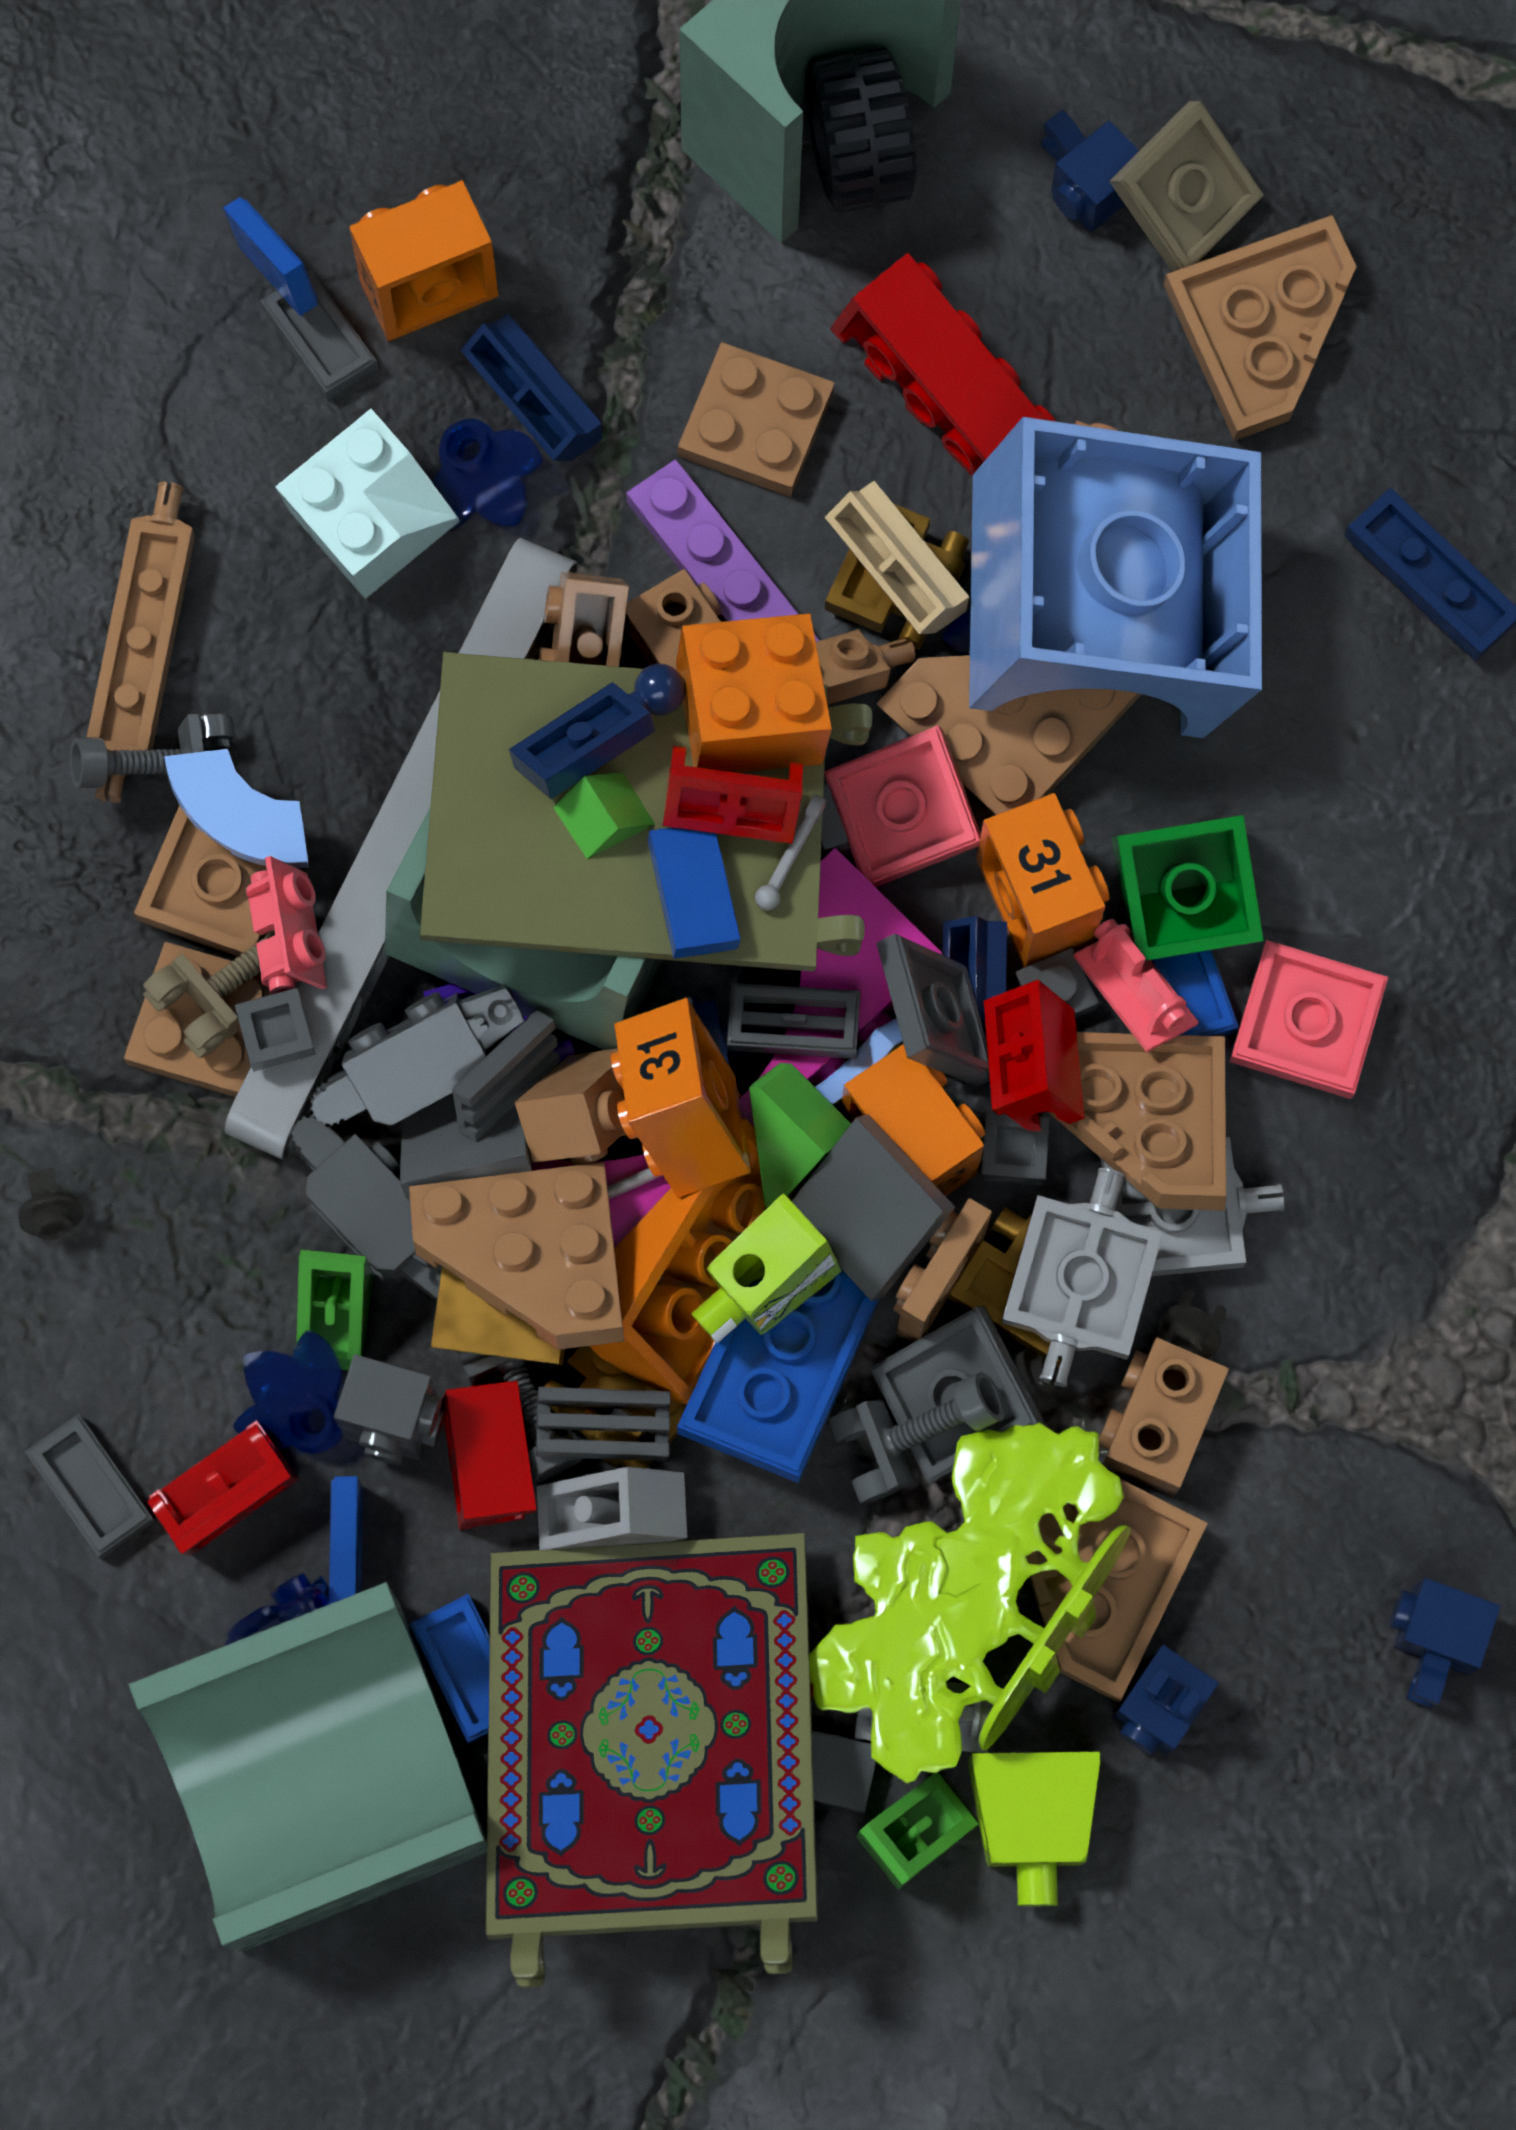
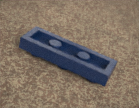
[1344,487,1516,661]

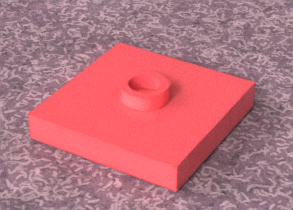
[824,725,981,887]
[1229,940,1388,1099]

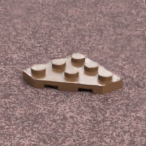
[1164,215,1356,441]
[877,655,1142,815]
[1048,1032,1226,1211]
[409,1162,625,1350]
[1026,1479,1208,1703]

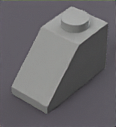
[537,1467,687,1550]

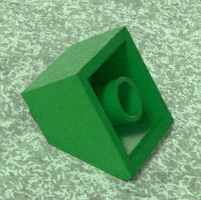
[1111,815,1264,961]

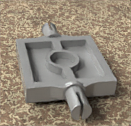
[1101,1137,1284,1277]
[1001,1168,1164,1387]

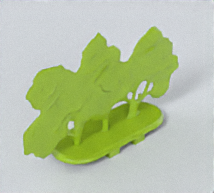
[809,1422,1131,1783]

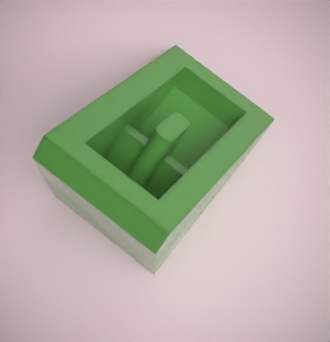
[553,772,655,859]
[749,1063,851,1207]
[296,1249,374,1371]
[856,1772,979,1890]

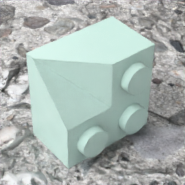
[276,409,460,599]

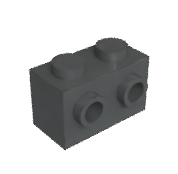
[333,1354,446,1466]

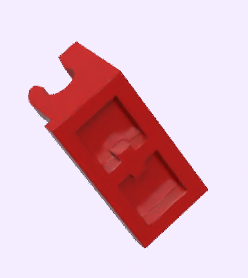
[663,746,803,844]
[984,979,1085,1132]
[441,1380,537,1530]
[147,1420,300,1556]

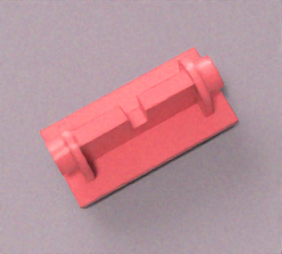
[246,856,327,995]
[1073,919,1198,1053]

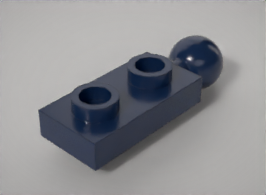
[508,664,686,799]

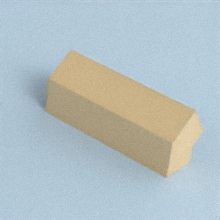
[825,481,969,634]

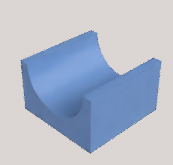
[969,417,1262,738]

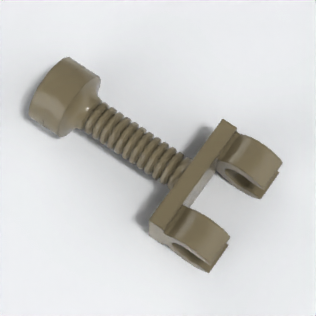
[143,930,275,1058]

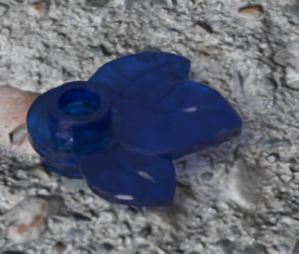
[432,419,544,532]
[233,1331,344,1454]
[224,1572,329,1646]

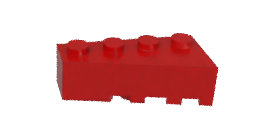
[830,253,1056,477]

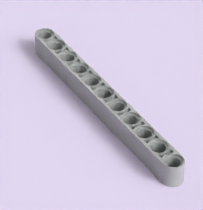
[224,538,578,1160]

